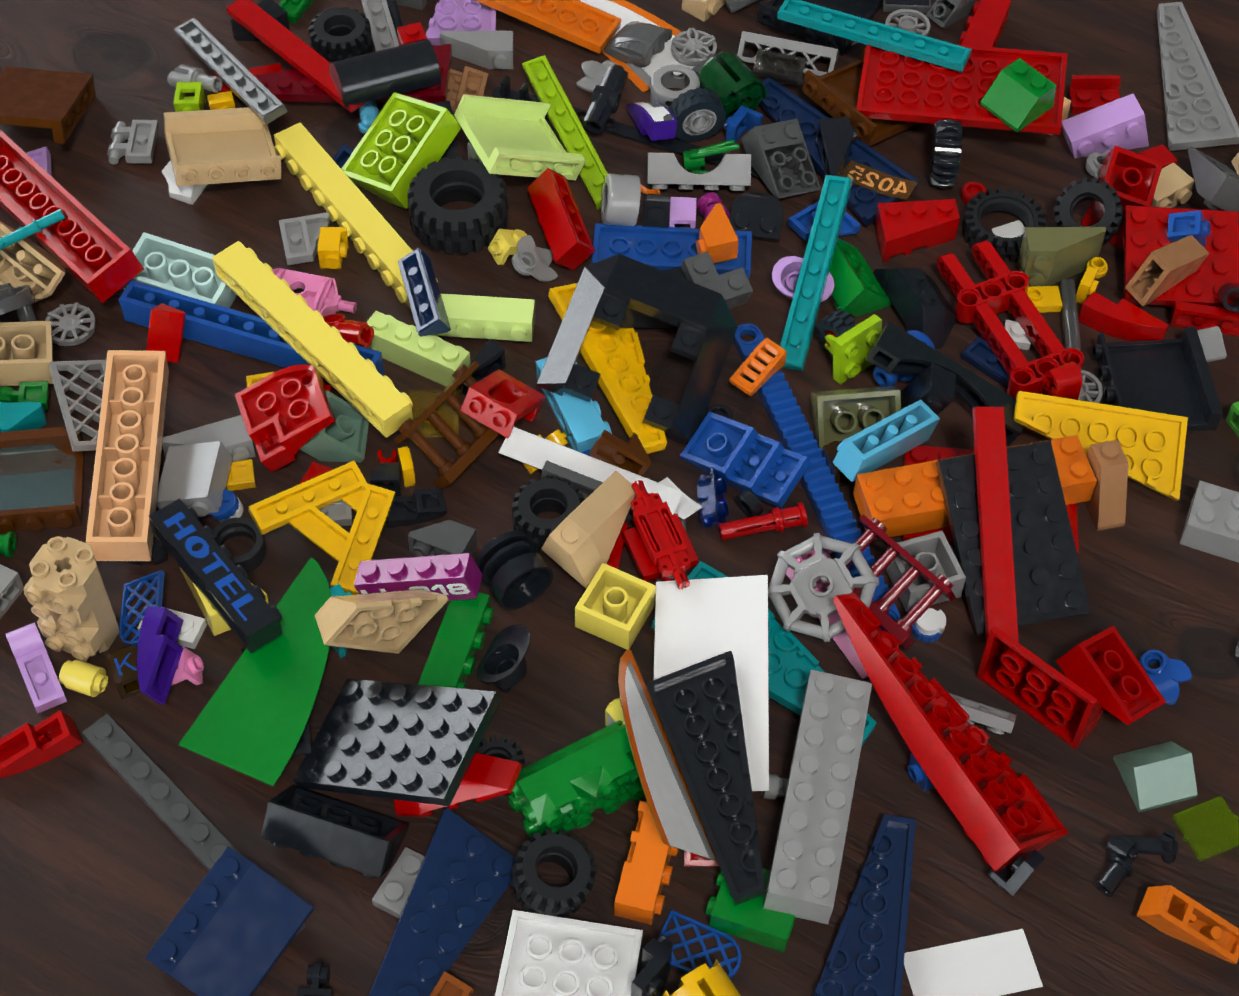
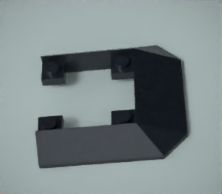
[536,254,738,445]

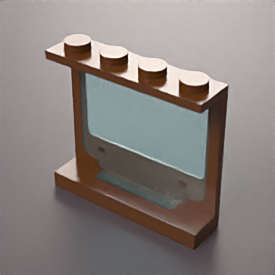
[0,427,85,534]

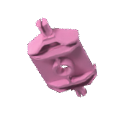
[272,268,357,317]

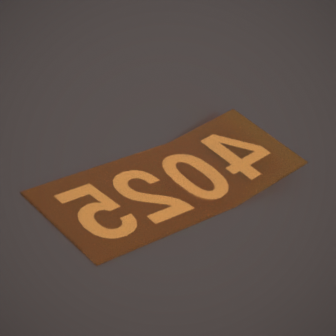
[841,160,918,200]

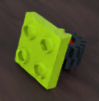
[816,310,882,385]

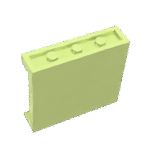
[454,94,586,180]

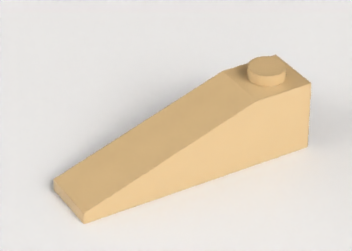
[541,471,636,588]

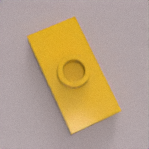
[1008,286,1063,313]

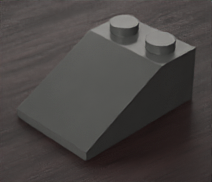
[1188,147,1239,212]

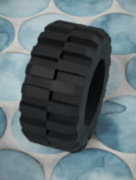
[407,156,508,255]

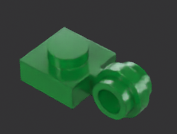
[0,381,50,410]

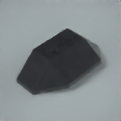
[873,268,957,349]

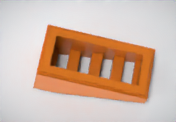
[729,338,787,396]

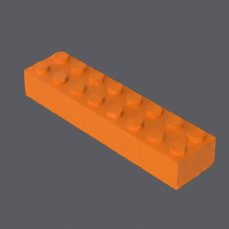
[853,435,1097,540]

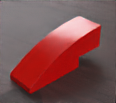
[1078,291,1169,341]
[0,710,83,779]

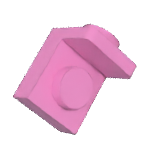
[171,646,204,686]

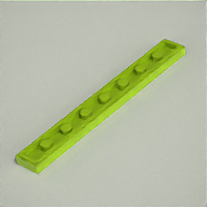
[522,55,608,210]

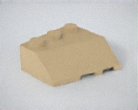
[315,589,448,654]

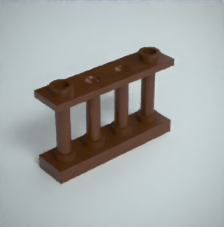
[394,361,499,489]

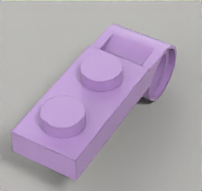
[6,622,67,714]

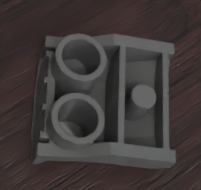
[605,21,672,67]

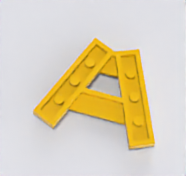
[248,461,395,595]

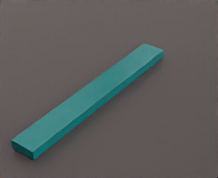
[777,0,972,72]
[780,175,853,371]

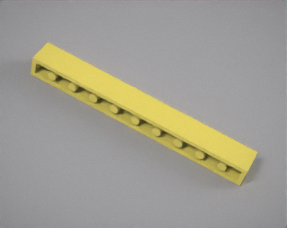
[274,122,438,309]
[212,241,413,438]

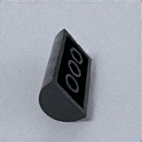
[329,39,441,107]

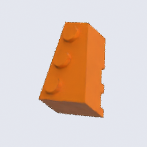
[614,801,679,925]

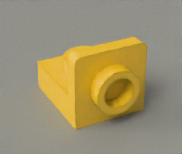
[207,91,236,110]

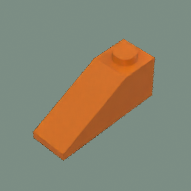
[1137,885,1239,964]

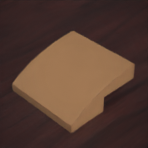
[446,66,489,111]

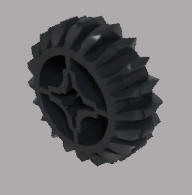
[929,119,963,189]

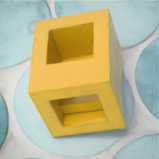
[317,227,349,269]

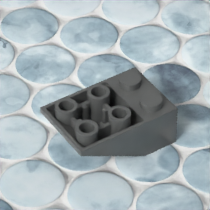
[741,119,821,199]

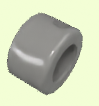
[650,65,700,108]
[601,173,641,226]

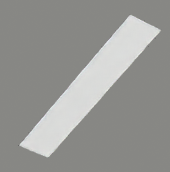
[498,427,683,515]

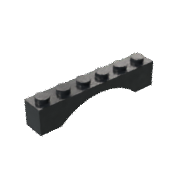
[866,322,1024,446]

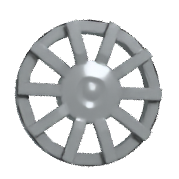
[885,9,930,36]
[45,302,97,346]

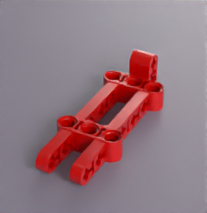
[937,240,1085,400]

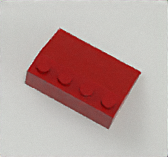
[976,626,1103,750]

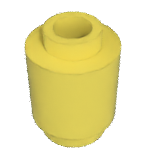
[59,659,108,697]

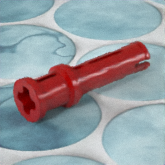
[718,502,808,541]

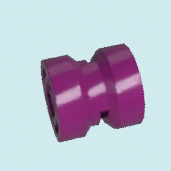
[696,192,730,221]

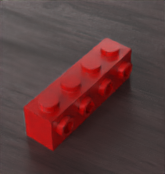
[527,168,595,271]

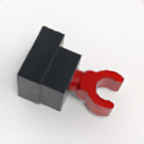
[370,449,401,496]

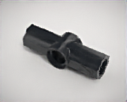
[583,64,628,135]

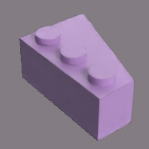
[1062,93,1149,158]

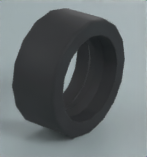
[212,517,266,573]

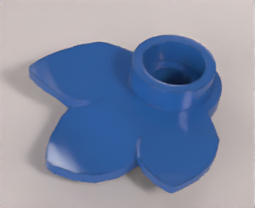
[1139,650,1192,705]

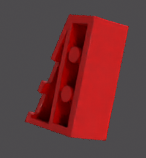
[874,199,960,263]

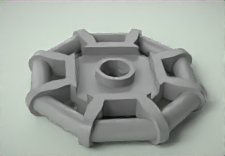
[768,533,879,642]

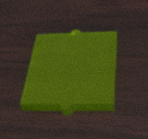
[1173,796,1239,861]

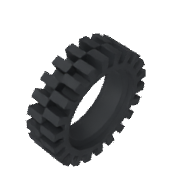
[962,187,1046,262]

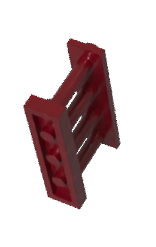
[846,514,956,651]

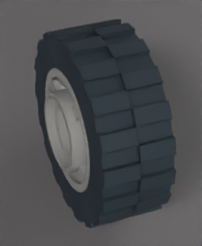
[668,88,726,143]

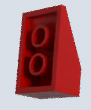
[1056,625,1166,725]

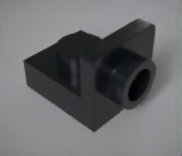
[988,850,1045,896]

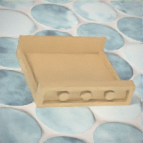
[164,107,281,186]

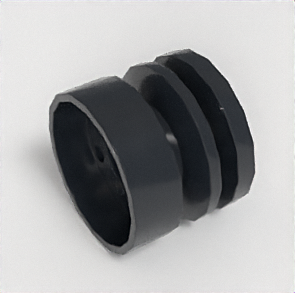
[475,530,553,610]

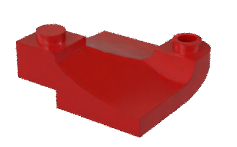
[235,364,335,473]

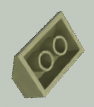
[811,386,901,450]

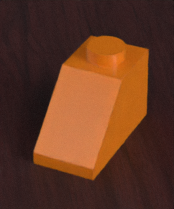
[696,203,739,264]

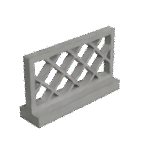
[49,355,107,452]

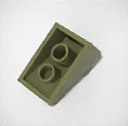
[1017,227,1106,287]

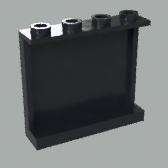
[758,0,883,56]
[1092,327,1223,432]

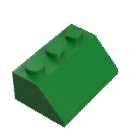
[829,238,892,317]

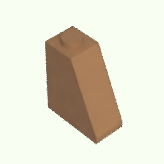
[1125,234,1210,307]
[1085,440,1128,531]

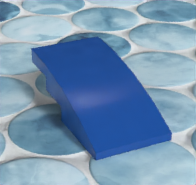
[680,411,810,508]

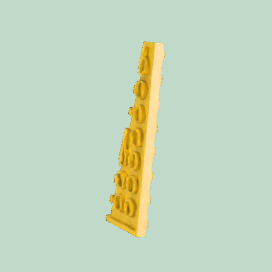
[548,283,667,454]

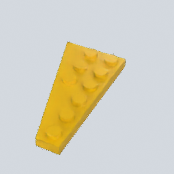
[1013,391,1188,502]

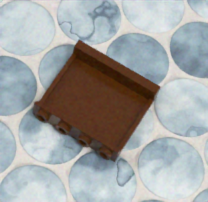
[801,46,920,146]
[0,66,96,144]

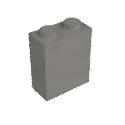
[156,441,233,517]

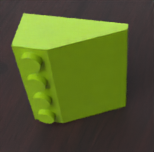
[341,92,462,209]

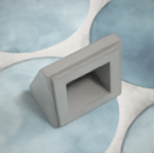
[1197,326,1227,362]

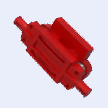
[623,480,699,589]

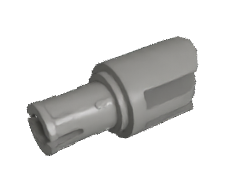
[167,64,223,93]

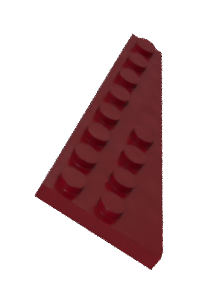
[254,44,452,103]

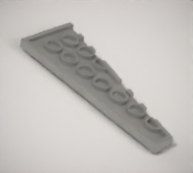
[1157,2,1239,151]

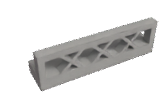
[737,31,839,77]

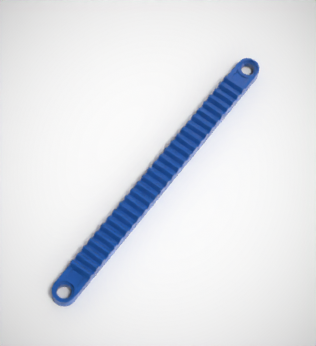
[734,323,901,631]

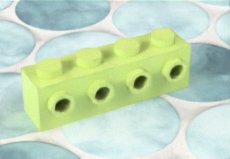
[432,294,535,342]
[365,311,470,391]

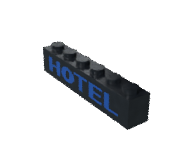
[149,498,283,653]

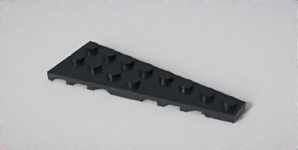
[646,651,766,906]

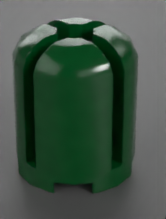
[698,51,767,119]

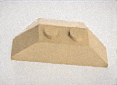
[0,221,66,304]

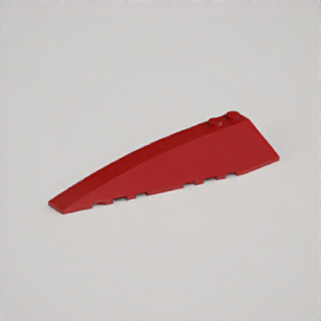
[833,593,1069,872]

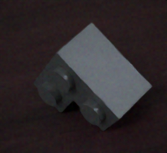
[681,252,753,309]

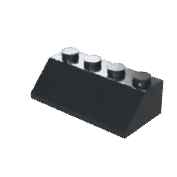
[260,784,409,878]

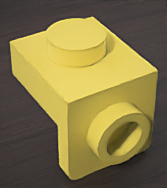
[488,229,527,265]

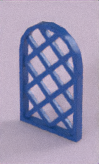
[119,570,165,646]
[657,910,742,979]

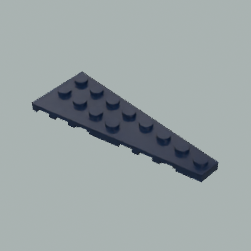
[759,77,919,226]
[368,808,516,996]
[814,814,916,996]

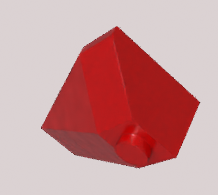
[394,753,522,817]

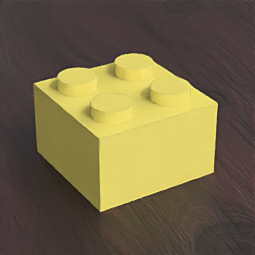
[575,563,656,650]

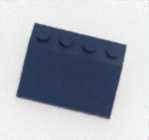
[145,847,314,996]

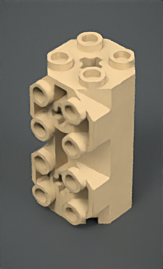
[23,536,119,662]

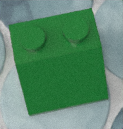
[980,58,1057,132]

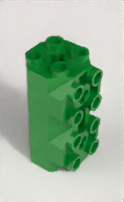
[507,720,645,838]

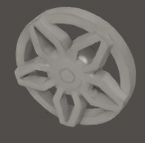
[671,28,717,66]

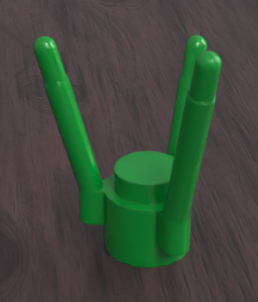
[683,140,740,174]

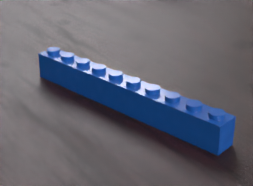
[119,280,384,379]

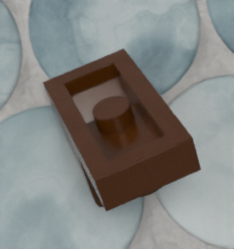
[589,430,651,476]

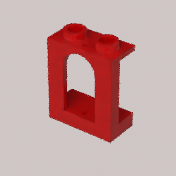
[460,369,546,438]

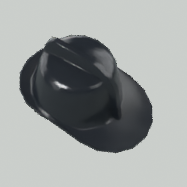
[477,624,531,693]

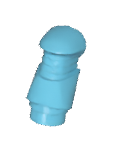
[358,101,379,134]

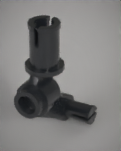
[1095,829,1178,897]

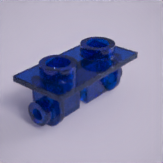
[696,466,729,528]

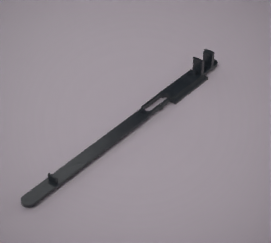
[492,76,761,179]

